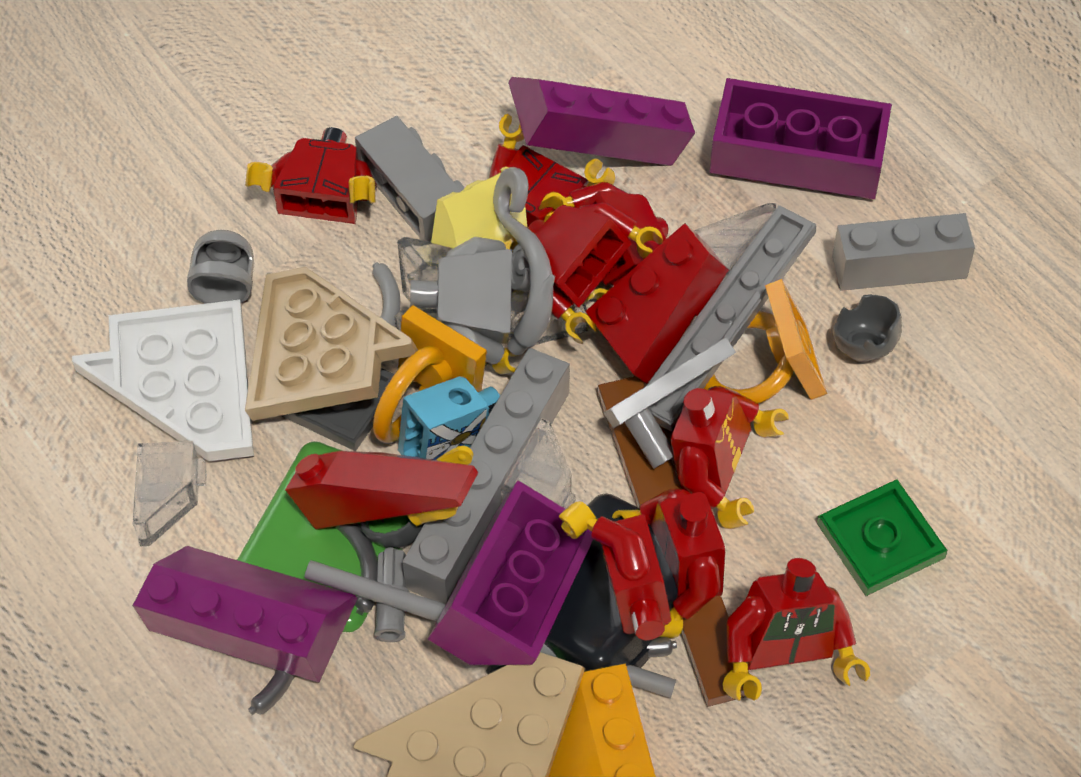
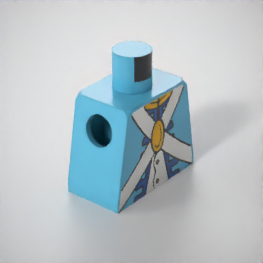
[398,376,500,460]

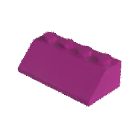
[508,77,695,166]
[428,480,593,665]
[132,546,357,683]

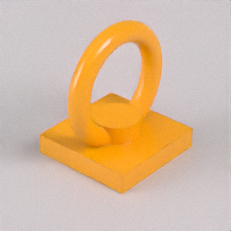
[703,279,827,404]
[373,305,487,443]

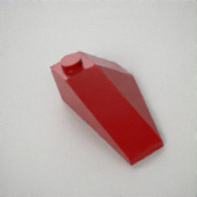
[285,451,479,529]

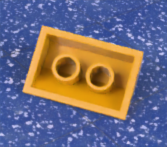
[548,663,656,777]

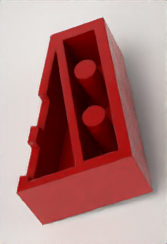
[585,223,729,384]

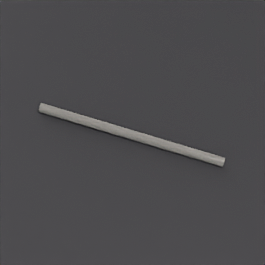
[305,560,676,698]

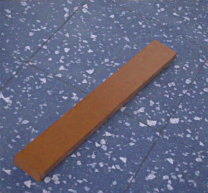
[597,376,750,707]

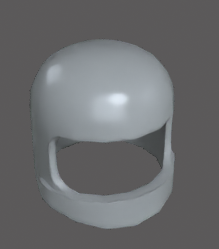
[187,230,254,304]

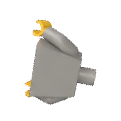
[410,237,522,375]

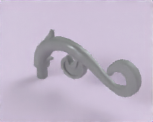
[493,167,555,355]

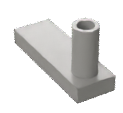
[604,337,736,469]

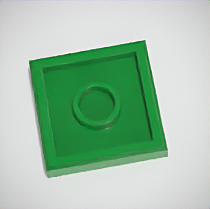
[817,479,948,596]

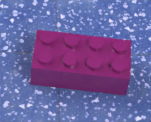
[710,78,892,199]

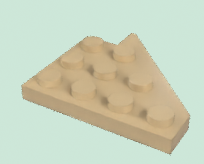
[245,267,418,421]
[353,652,585,777]

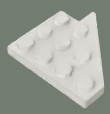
[72,299,254,461]

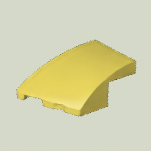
[431,167,527,299]

